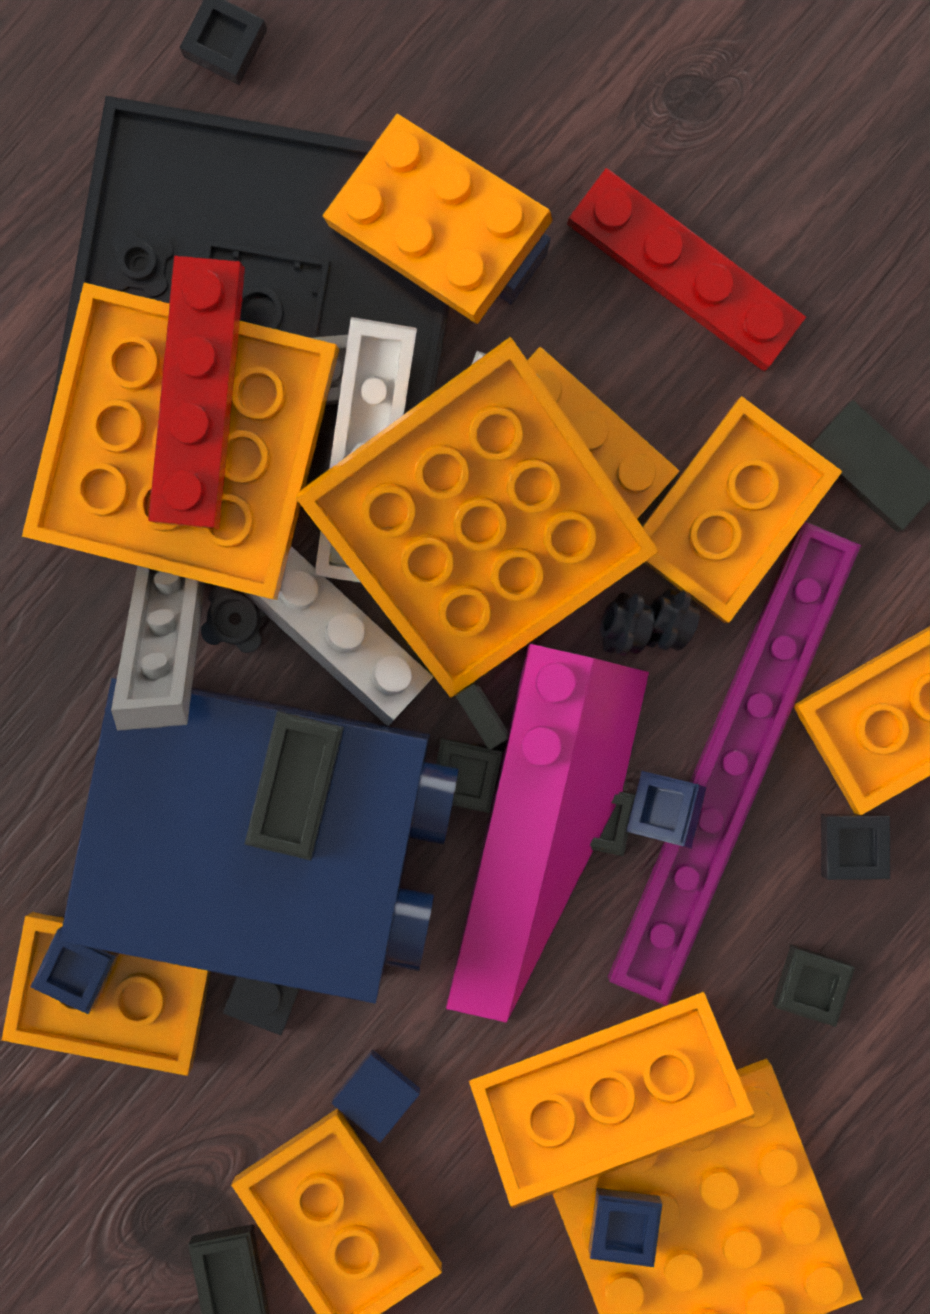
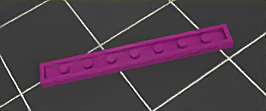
[607,522,861,1006]

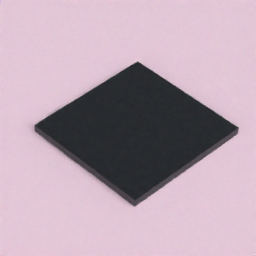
[44,96,474,512]

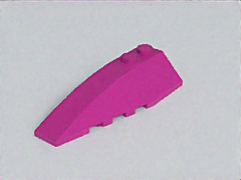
[446,644,649,1023]

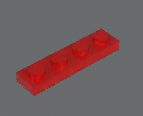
[567,168,806,372]
[148,256,245,530]

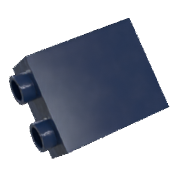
[59,678,459,1004]

